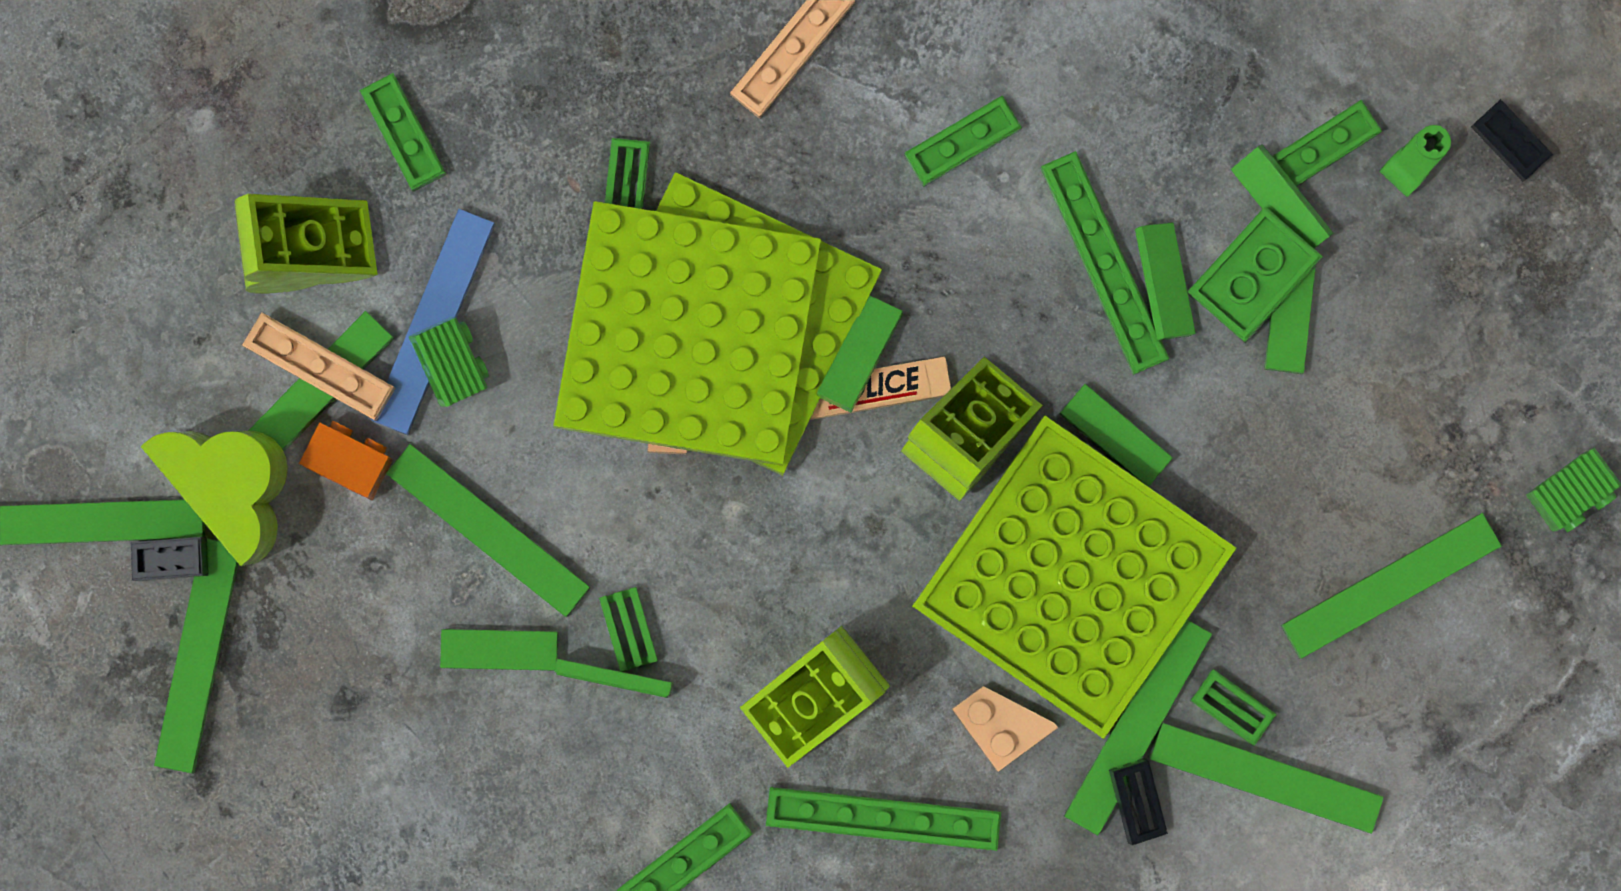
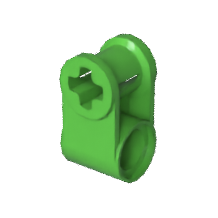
[1379,125,1451,197]

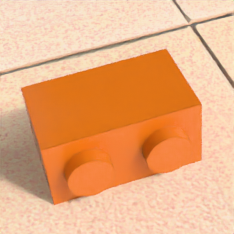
[298,421,393,501]

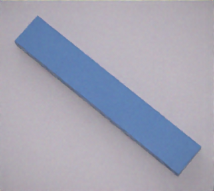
[371,209,495,435]

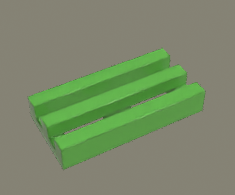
[605,138,650,209]
[599,587,658,672]
[1190,669,1276,746]

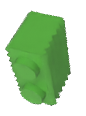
[409,317,489,407]
[1526,448,1621,533]

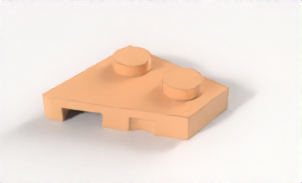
[952,686,1058,772]

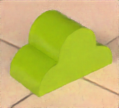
[234,194,378,294]
[901,356,1043,502]
[140,431,288,566]
[739,625,890,768]

